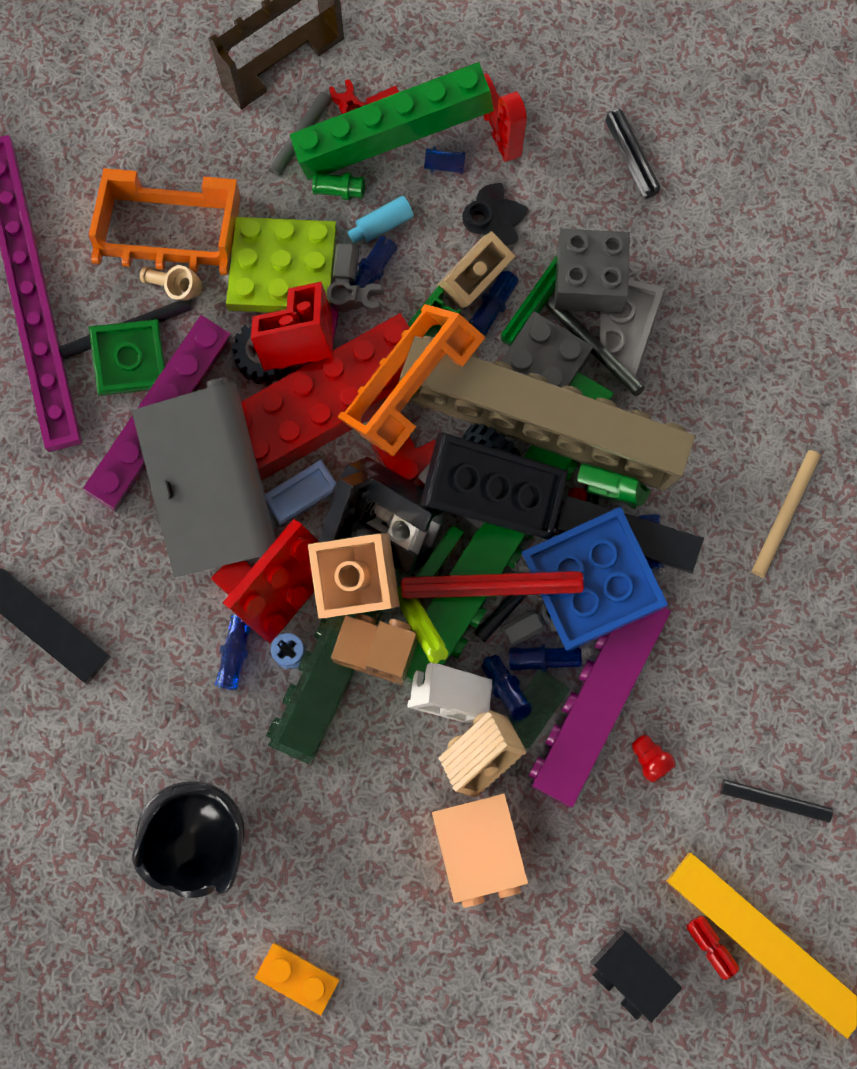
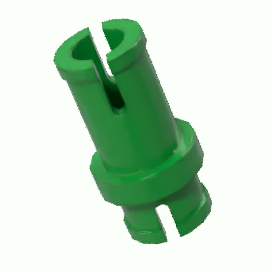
[312,173,365,200]

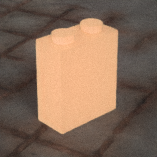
[432,793,528,908]

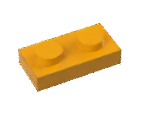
[255,942,340,1016]

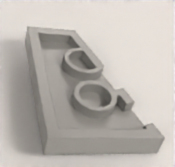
[600,279,665,381]

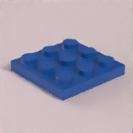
[521,507,668,652]

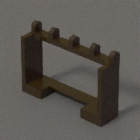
[208,0,344,110]

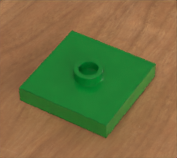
[88,319,165,396]

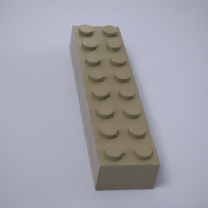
[399,336,695,492]

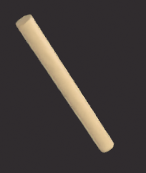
[751,450,821,578]

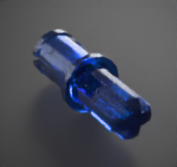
[469,271,519,335]
[509,644,583,673]
[481,655,533,721]

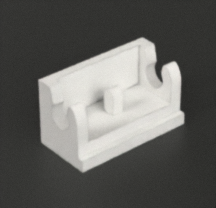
[408,663,492,723]

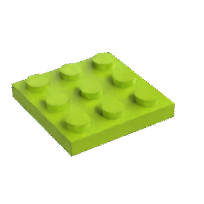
[226,217,336,313]

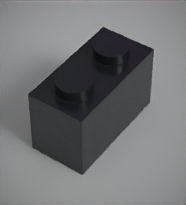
[590,929,682,1023]

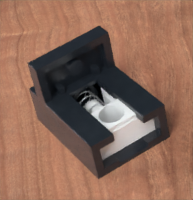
[319,457,446,575]

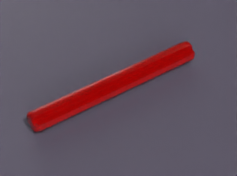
[401,571,584,599]

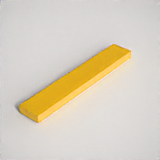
[666,853,857,1039]

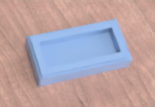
[265,460,337,527]

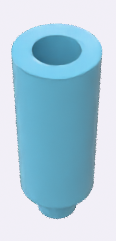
[347,196,414,244]

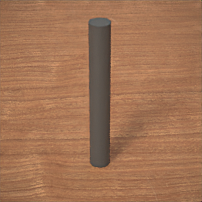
[268,92,331,176]

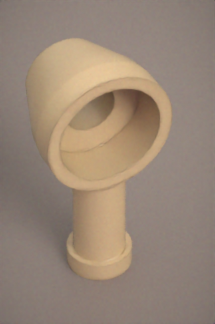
[140,265,203,301]

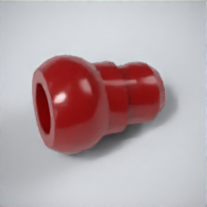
[631,734,676,783]

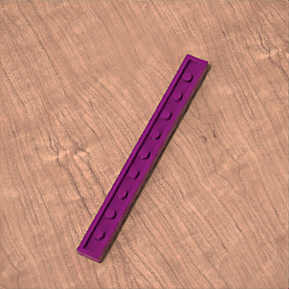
[0,135,83,452]

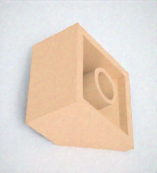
[308,533,400,619]

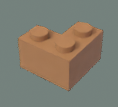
[331,613,417,686]

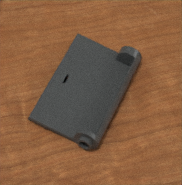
[131,377,276,578]

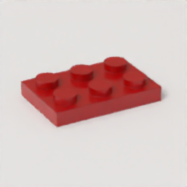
[222,519,320,644]

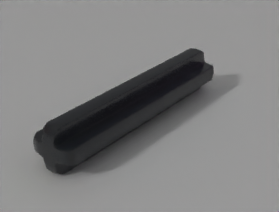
[605,108,660,198]

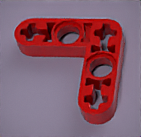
[483,73,527,162]

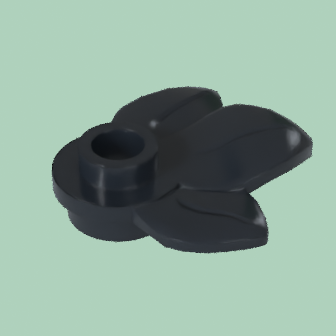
[462,183,528,245]

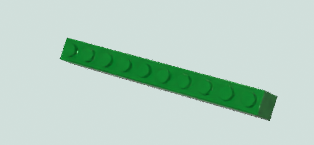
[405,372,614,684]

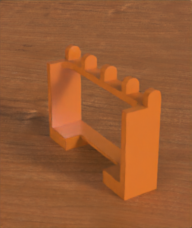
[88,168,240,275]
[338,304,486,457]

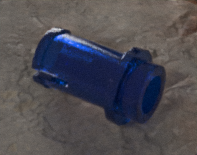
[424,146,466,174]

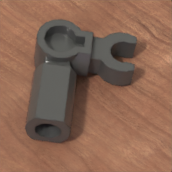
[327,244,384,313]
[501,603,583,655]

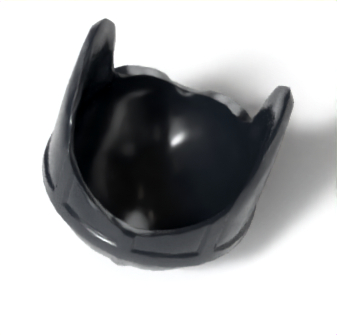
[132,781,245,898]

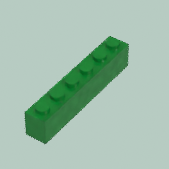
[289,62,494,180]

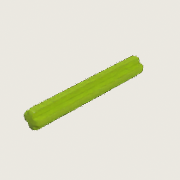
[397,586,449,664]

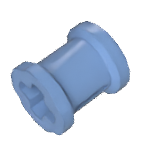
[270,633,306,669]

